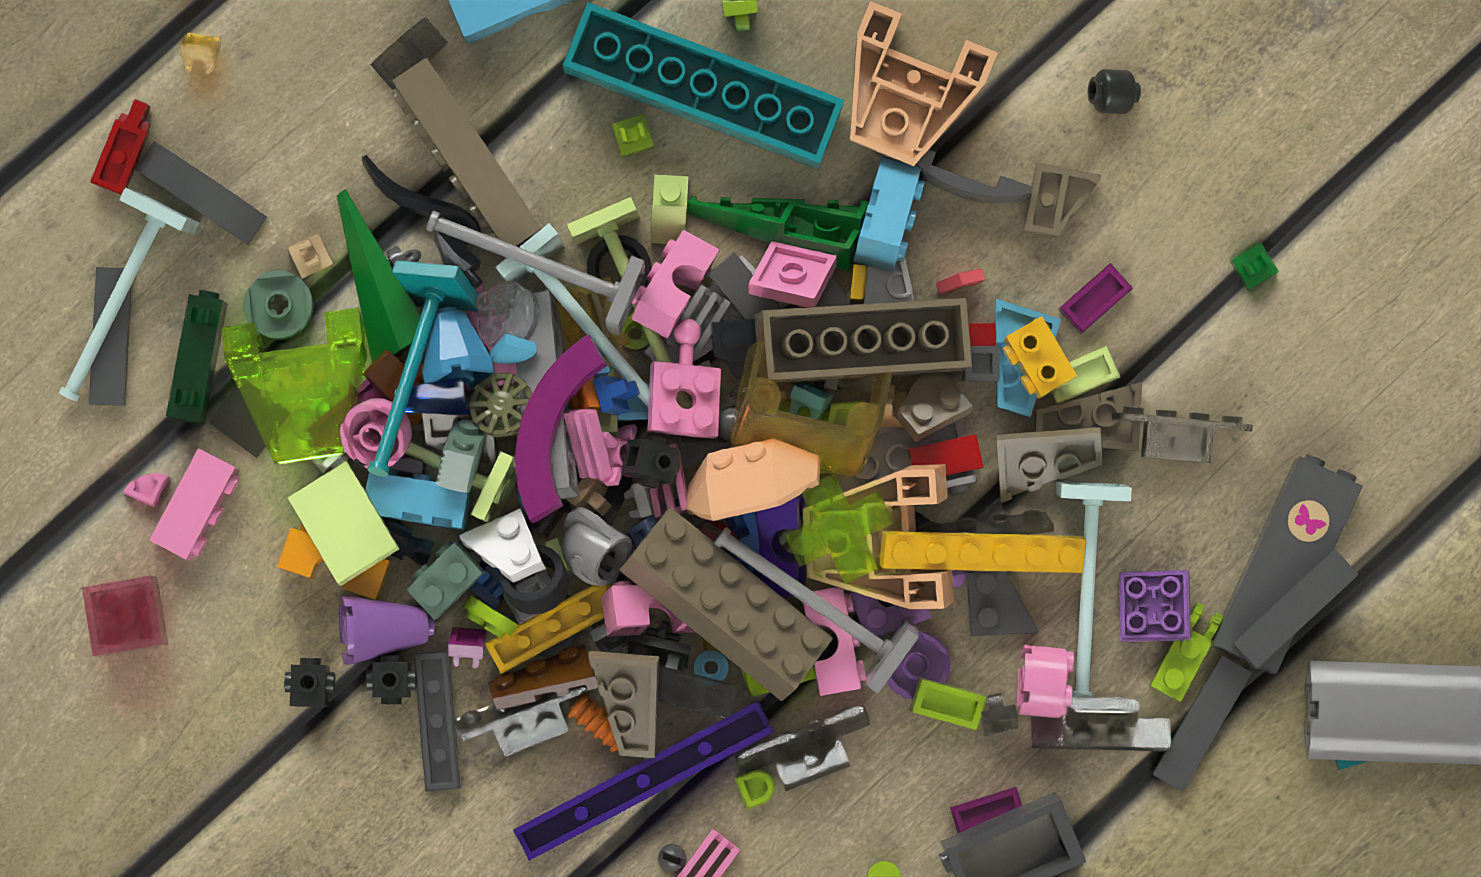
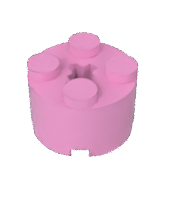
[1016,645,1074,718]

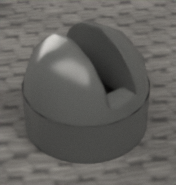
[658,844,686,872]

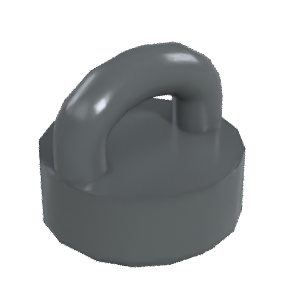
[386,246,421,268]

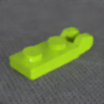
[1149,602,1223,702]

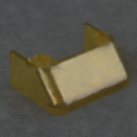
[730,341,893,477]

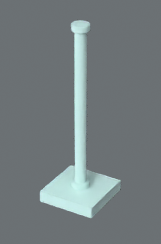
[59,188,200,402]
[496,223,649,408]
[1055,481,1132,700]

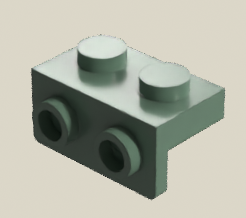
[406,541,486,620]

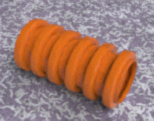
[567,692,618,753]

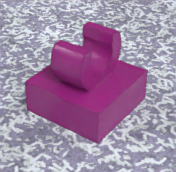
[448,627,487,668]

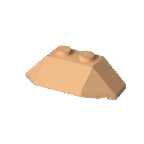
[686,438,821,521]

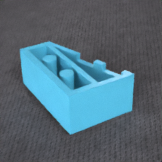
[853,157,925,272]
[366,469,474,532]

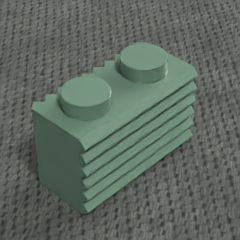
[436,420,486,493]

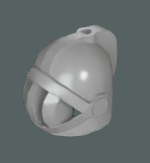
[562,507,632,586]

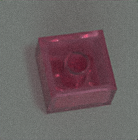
[82,575,168,657]

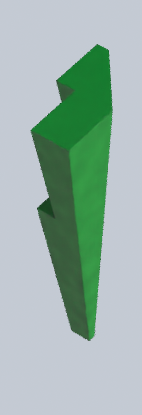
[337,189,421,363]
[687,196,869,271]

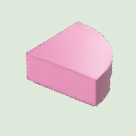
[123,473,170,508]

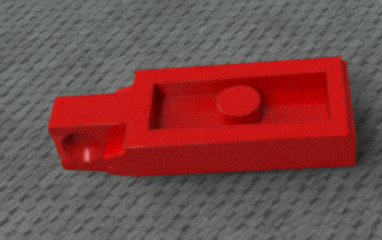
[90,99,151,195]

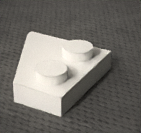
[459,509,546,583]

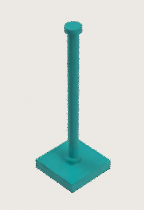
[368,260,482,477]

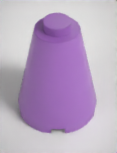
[339,595,435,665]

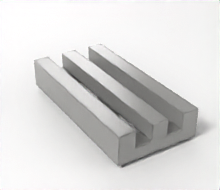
[665,284,731,361]

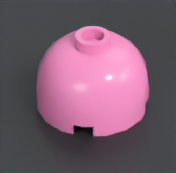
[340,399,412,468]

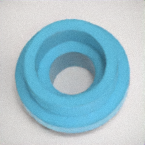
[694,650,729,685]

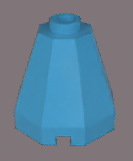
[422,307,495,395]

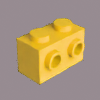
[1002,316,1077,399]

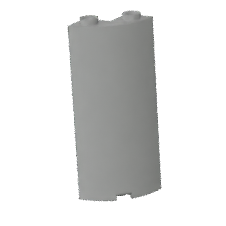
[1304,661,1481,765]

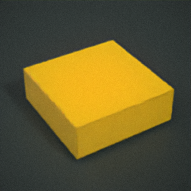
[850,264,867,304]

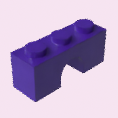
[752,489,806,597]

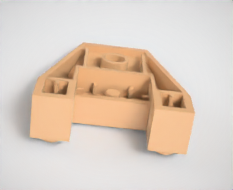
[850,1,998,167]
[803,464,954,609]

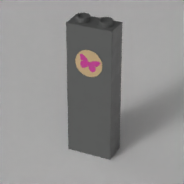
[1211,454,1363,674]

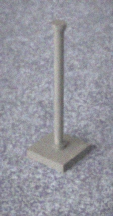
[426,211,645,336]
[714,527,919,694]

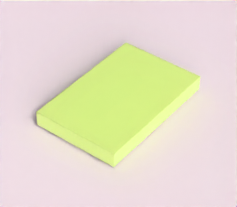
[288,461,400,586]

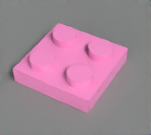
[748,241,837,308]

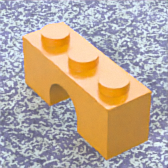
[277,524,392,600]

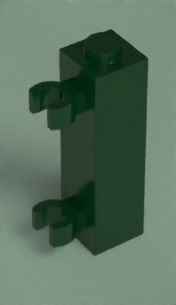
[166,290,228,425]

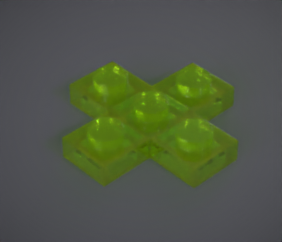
[785,474,894,584]

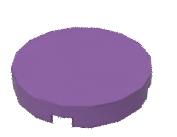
[886,631,951,699]

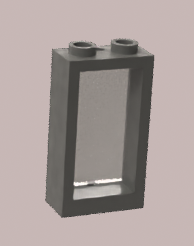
[939,792,1086,877]

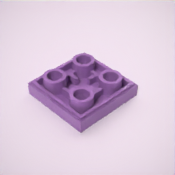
[1119,570,1191,642]

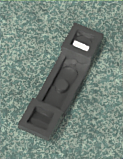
[135,141,267,245]
[915,150,1033,203]

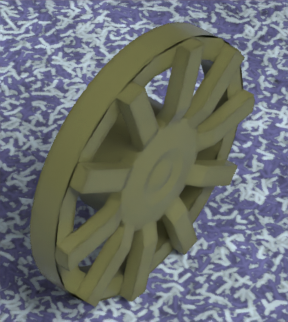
[469,372,533,437]

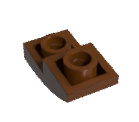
[362,350,437,427]

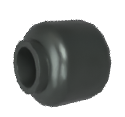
[1087,69,1141,114]

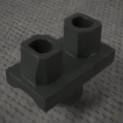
[627,621,691,681]

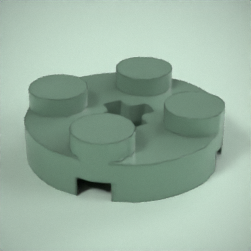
[244,270,314,340]

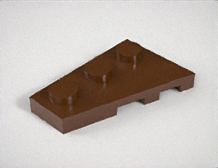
[488,644,598,710]

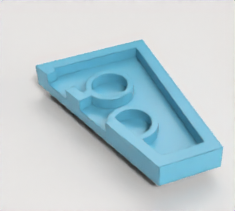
[995,299,1061,418]

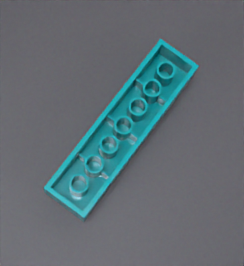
[563,2,844,170]

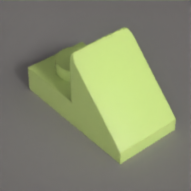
[651,175,689,245]

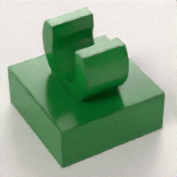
[1230,243,1279,290]

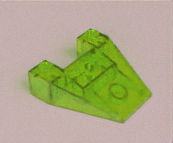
[221,307,368,464]

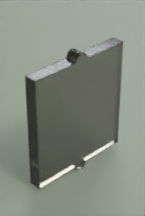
[209,377,291,458]

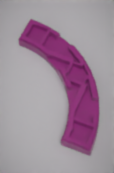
[515,334,607,523]

